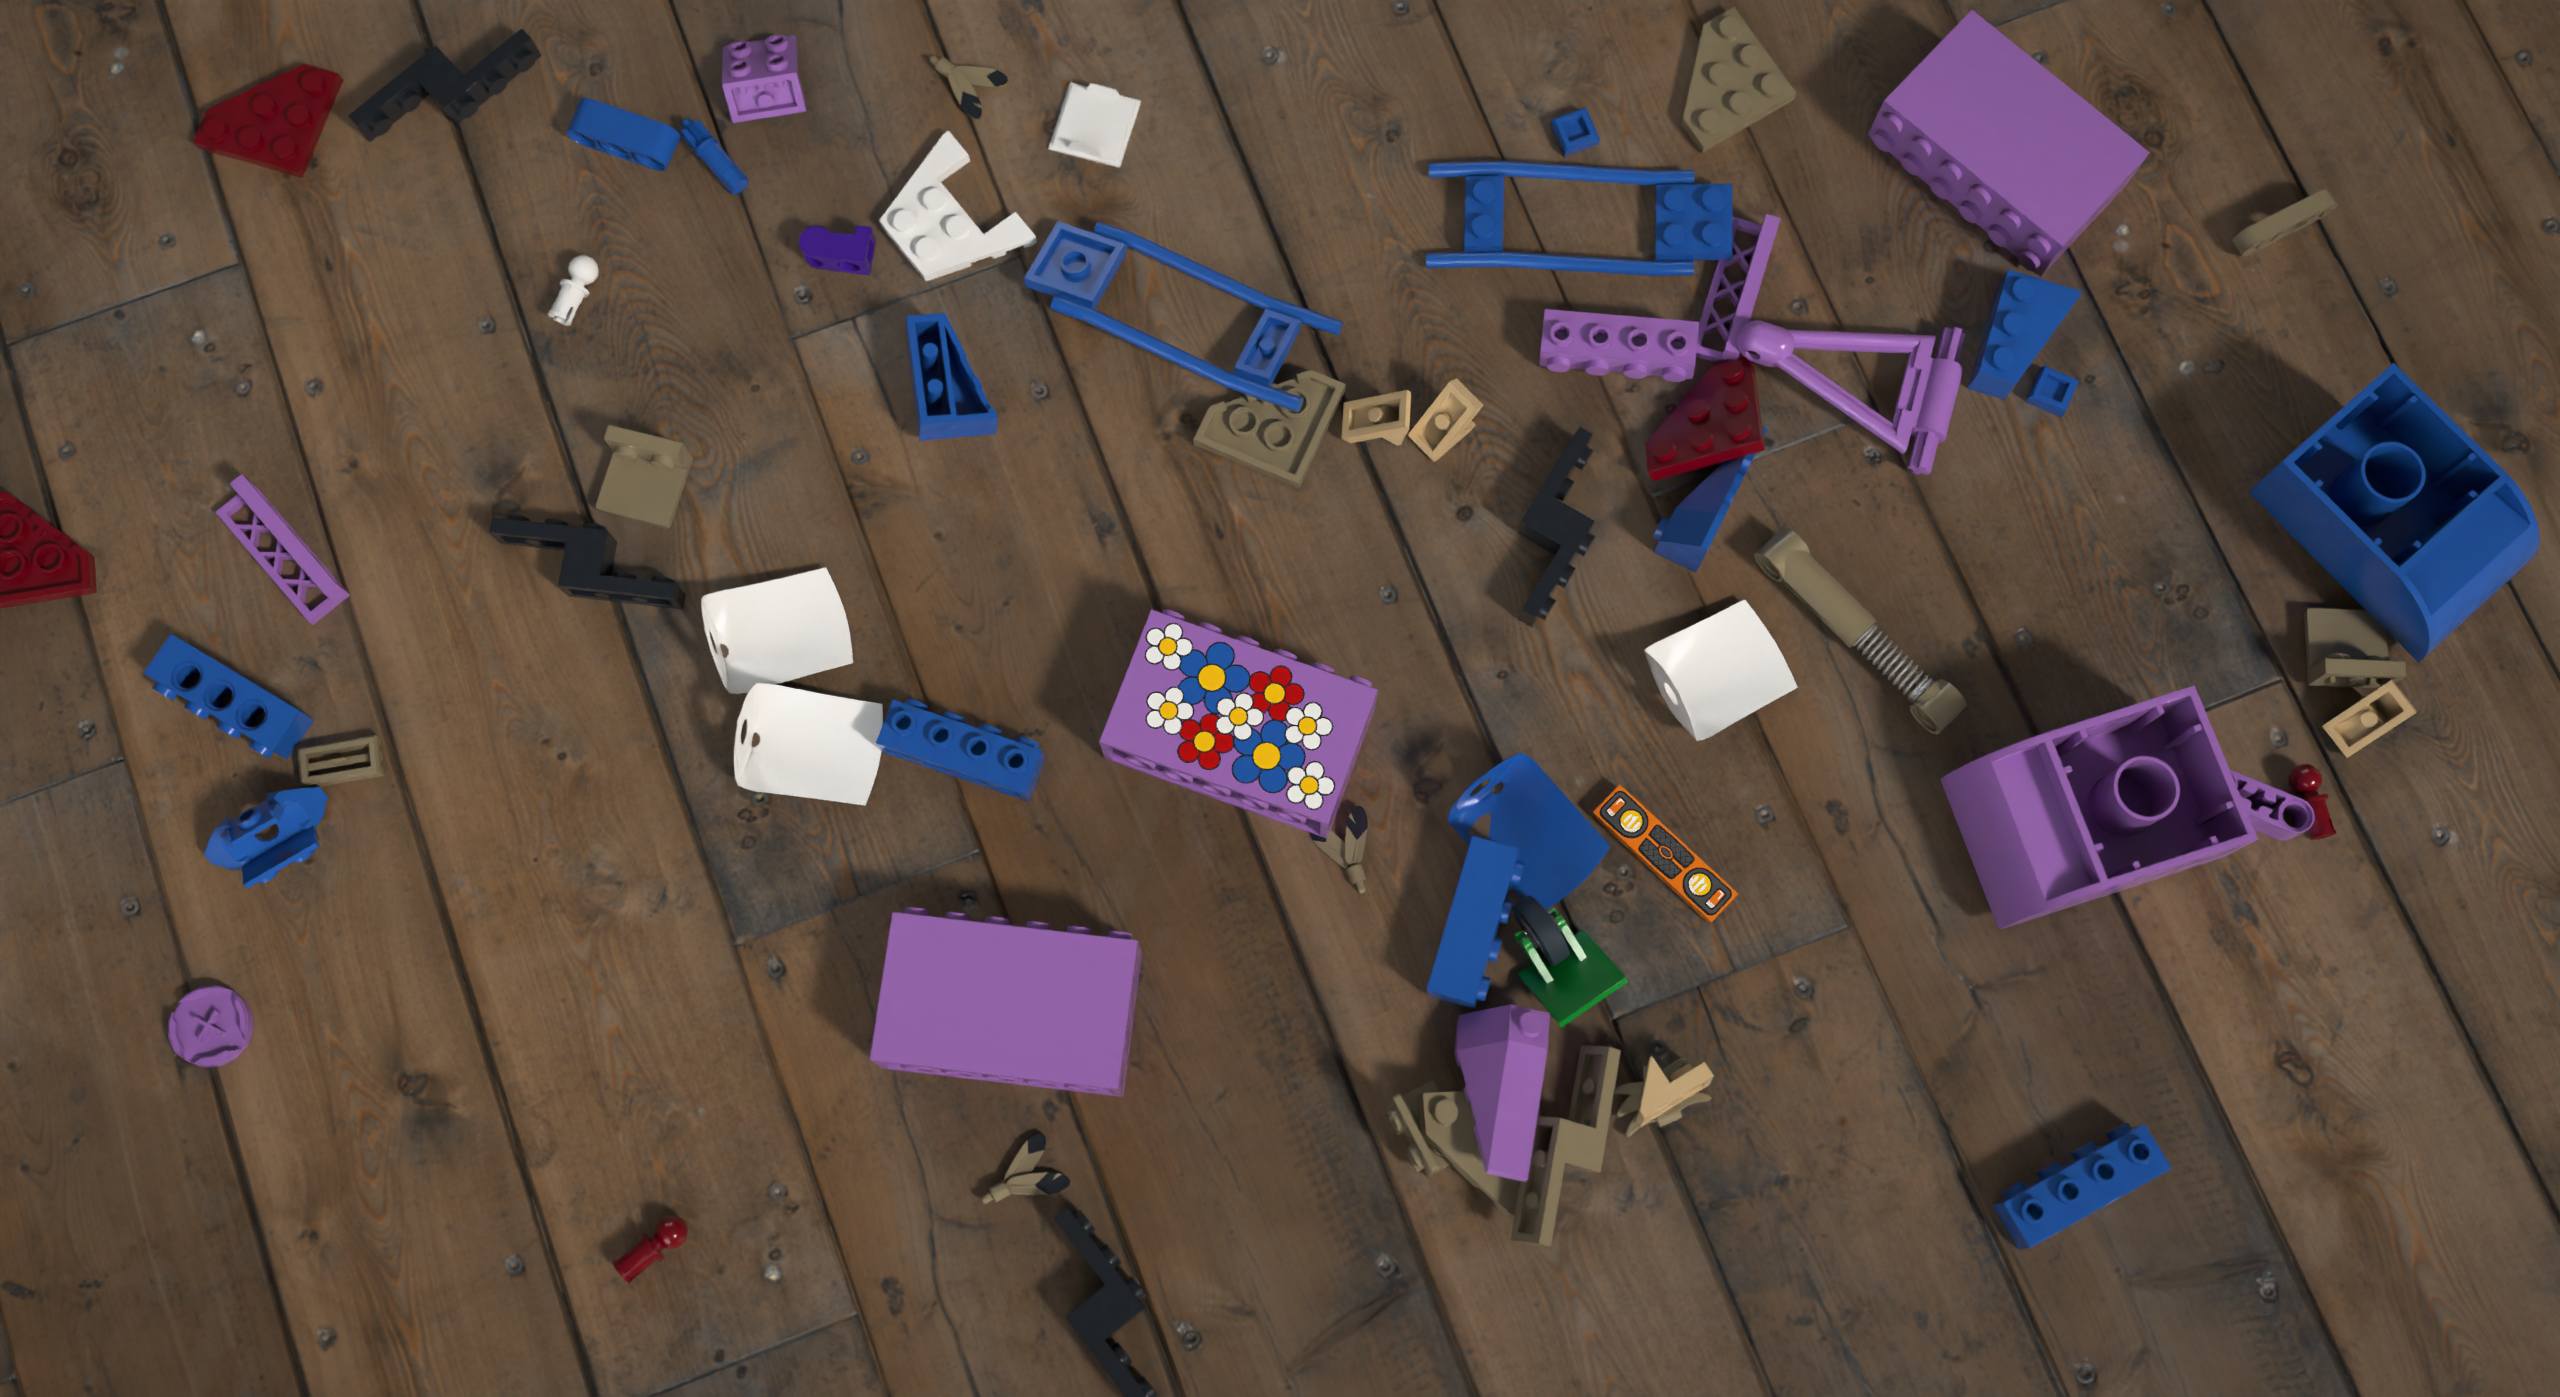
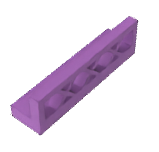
[1696,214,1781,364]
[216,474,350,625]

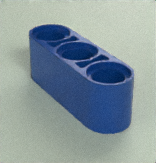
[566,98,681,171]

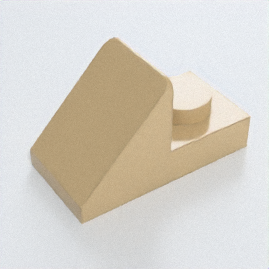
[1408,378,1483,462]
[1341,390,1411,446]
[2322,680,2417,758]
[1636,1056,1714,1127]

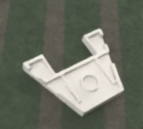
[879,131,1037,281]

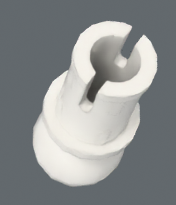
[548,255,599,326]

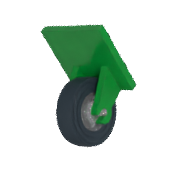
[1512,896,1628,1028]

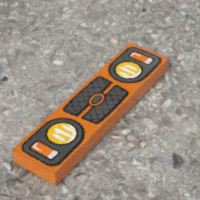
[1592,784,1738,925]

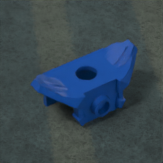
[204,787,328,888]

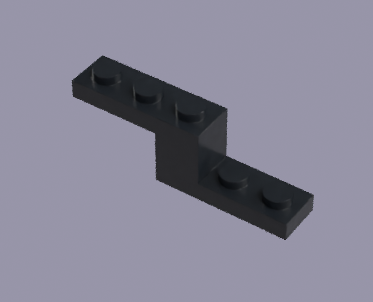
[348,28,542,142]
[1518,427,1596,628]
[489,514,686,609]
[1054,1208,1159,1397]

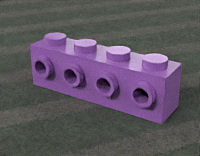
[1540,309,1699,382]

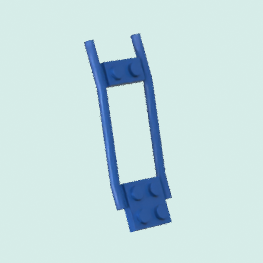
[1426,161,1732,276]
[1024,221,1343,412]

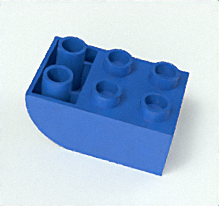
[2248,363,2539,663]

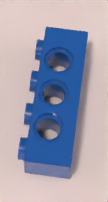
[143,634,314,760]

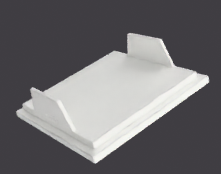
[1049,82,1141,168]

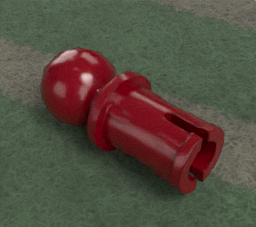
[2288,764,2337,841]
[612,1216,688,1283]

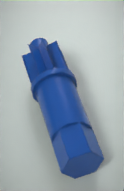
[681,118,749,194]

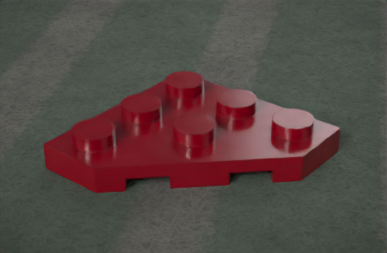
[193,64,343,178]
[1645,356,1765,481]
[0,491,97,609]

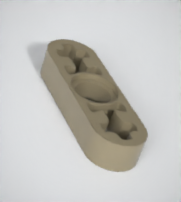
[2232,189,2337,257]

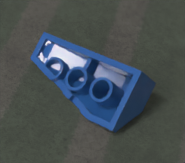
[1653,427,1767,573]

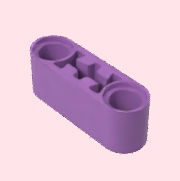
[2230,770,2315,841]

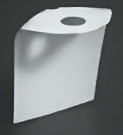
[701,567,853,694]
[1644,599,1798,741]
[734,683,883,806]

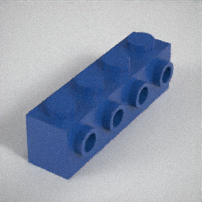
[876,698,1046,802]
[1427,836,1525,1010]
[1993,1122,2172,1250]

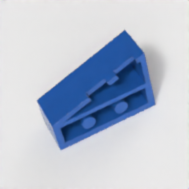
[1967,269,2083,400]
[905,313,998,441]

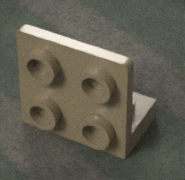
[595,425,693,529]
[2304,608,2406,688]
[1386,1080,1452,1177]

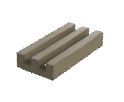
[297,735,385,788]

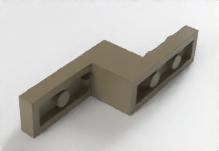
[1510,1045,1621,1247]

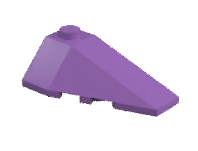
[1454,1004,1550,1182]

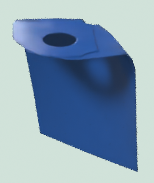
[1447,753,1611,910]

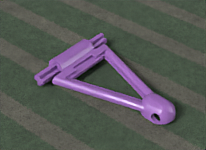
[1737,320,1966,475]

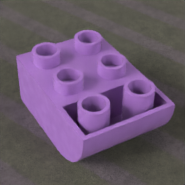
[1940,685,2258,930]

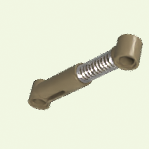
[1754,527,1967,735]

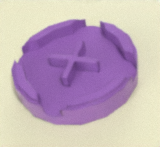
[168,985,254,1068]

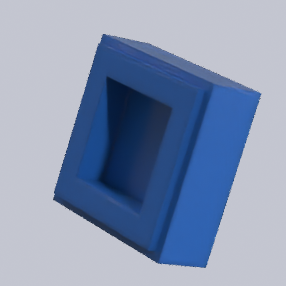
[1550,107,1600,157]
[2026,365,2079,417]

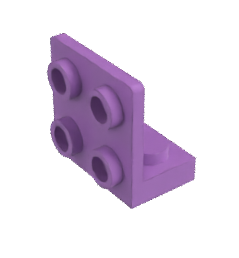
[722,34,806,123]

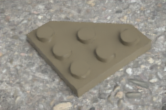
[1681,7,1796,154]
[1193,369,1346,489]
[1417,1091,1541,1216]

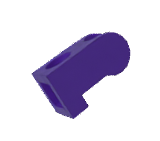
[799,225,876,275]

